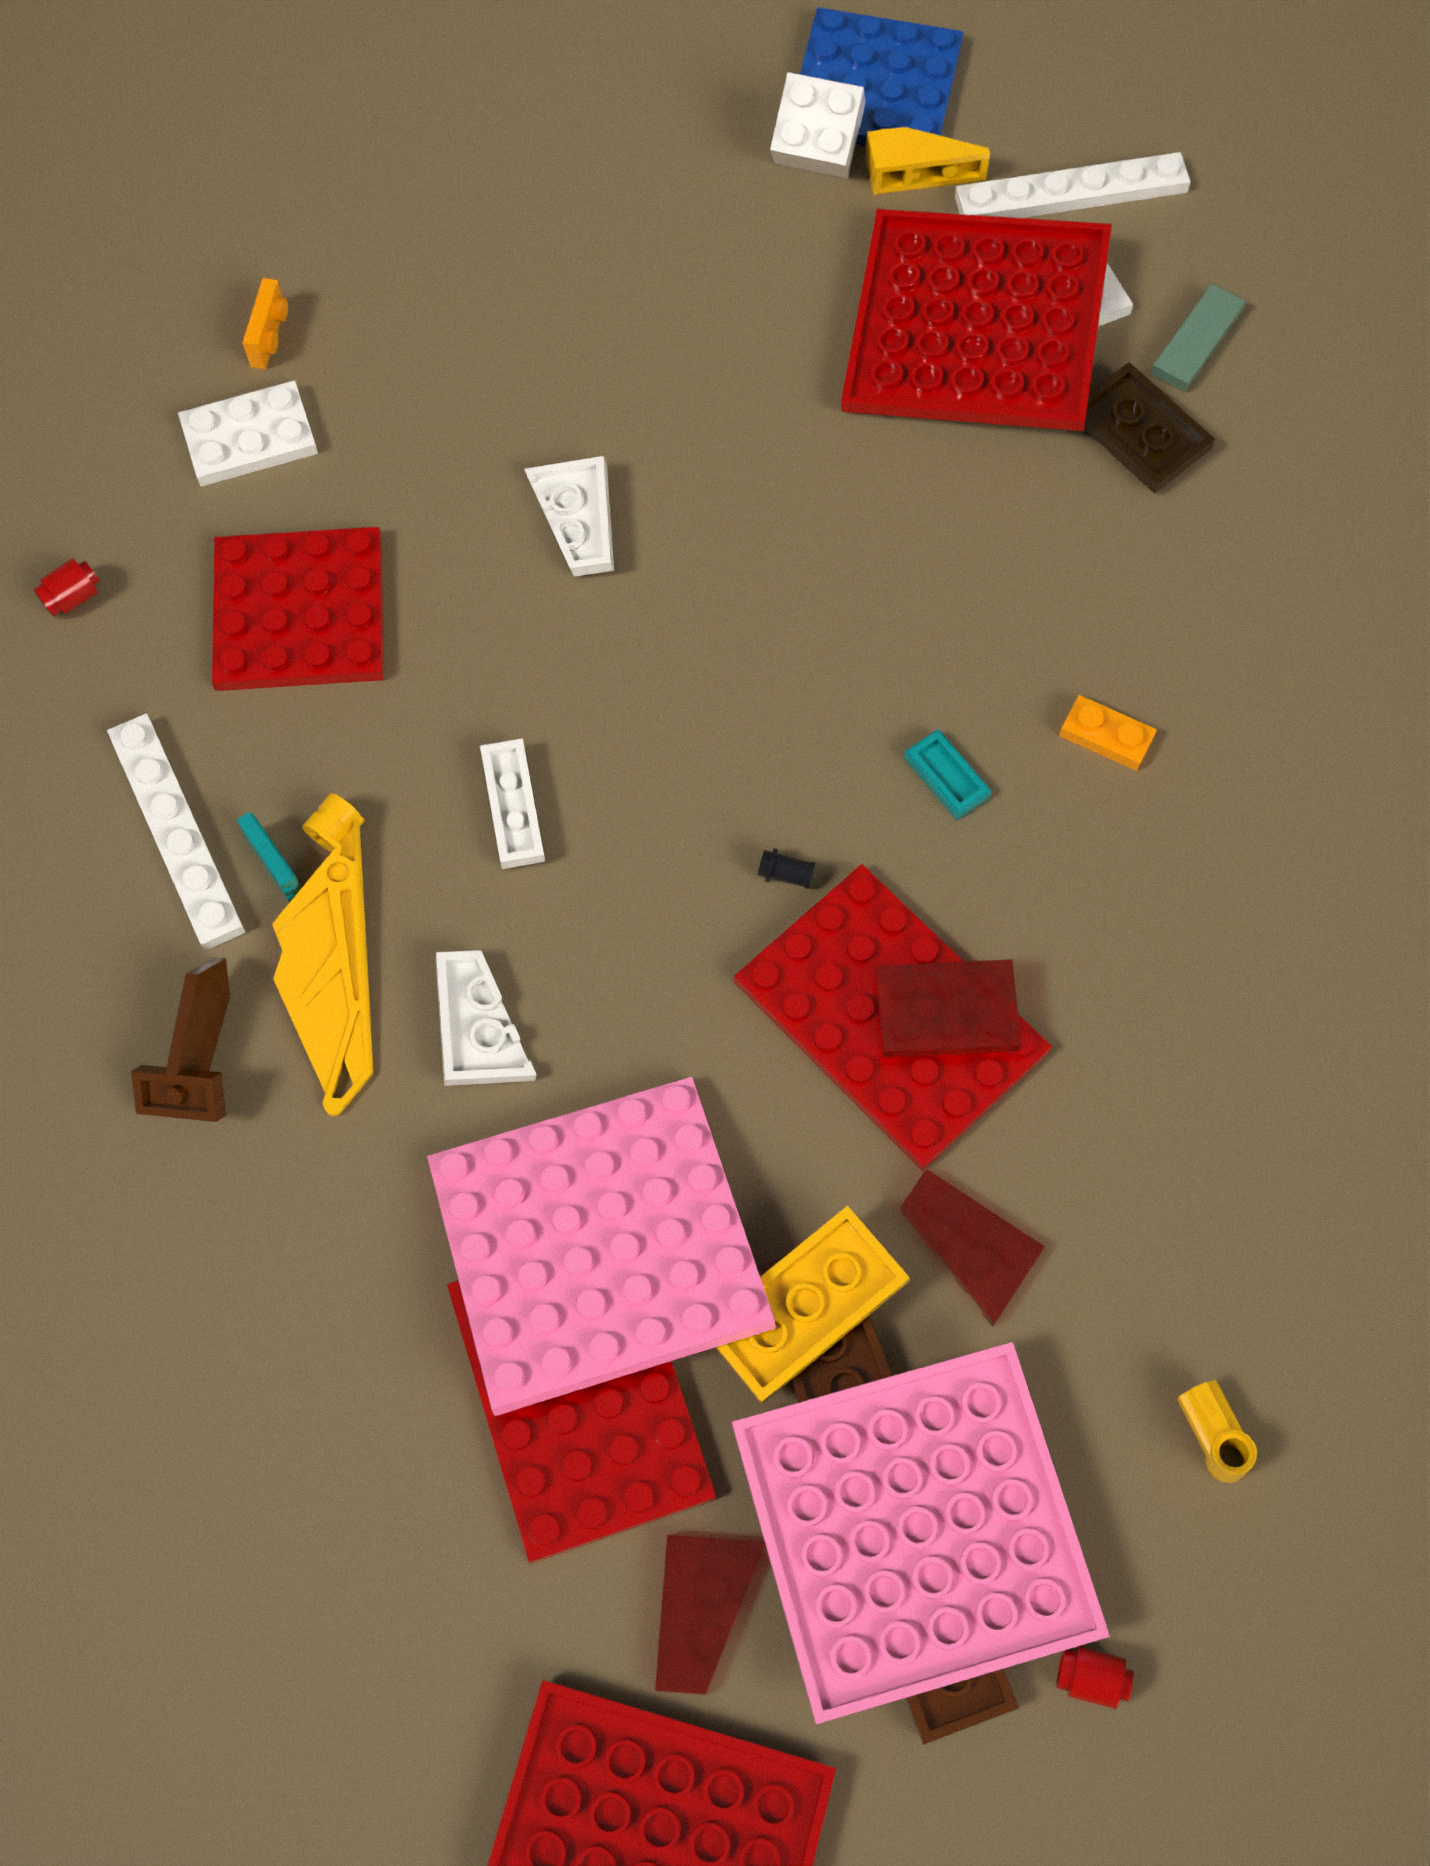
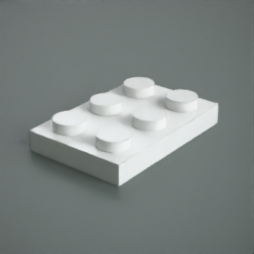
[178,380,318,487]

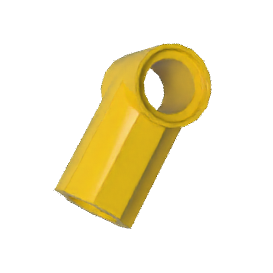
[1177,1380,1257,1483]

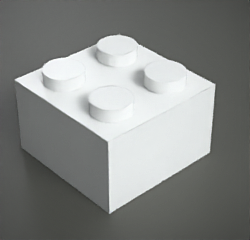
[770,72,865,179]

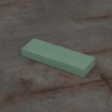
[1151,284,1246,392]

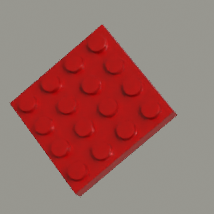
[212,527,384,691]

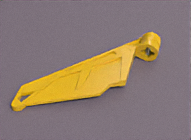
[272,793,374,1117]

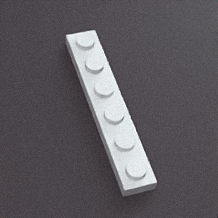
[955,152,1190,218]
[107,713,246,951]

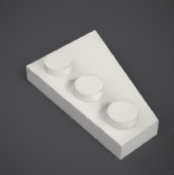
[524,456,614,577]
[435,950,537,1086]

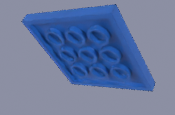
[800,7,964,146]

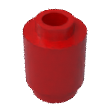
[33,558,100,617]
[1056,1646,1134,1710]

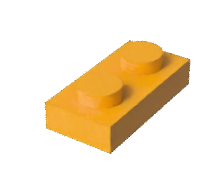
[242,278,288,370]
[1059,695,1157,771]

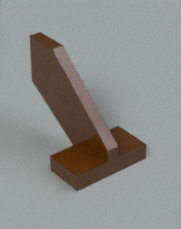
[131,957,230,1122]

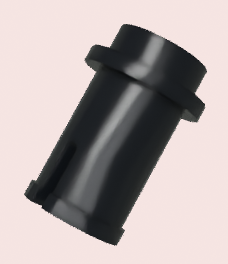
[758,848,815,889]

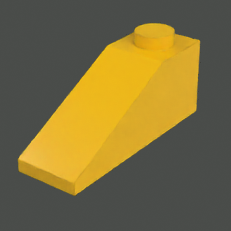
[865,127,990,195]

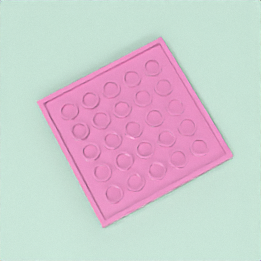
[427,1077,776,1416]
[732,1342,1110,1725]

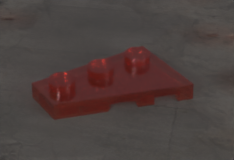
[900,1169,1045,1327]
[655,1535,765,1695]

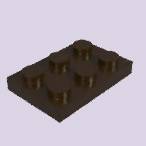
[1084,362,1215,494]

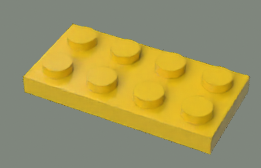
[715,1205,910,1404]

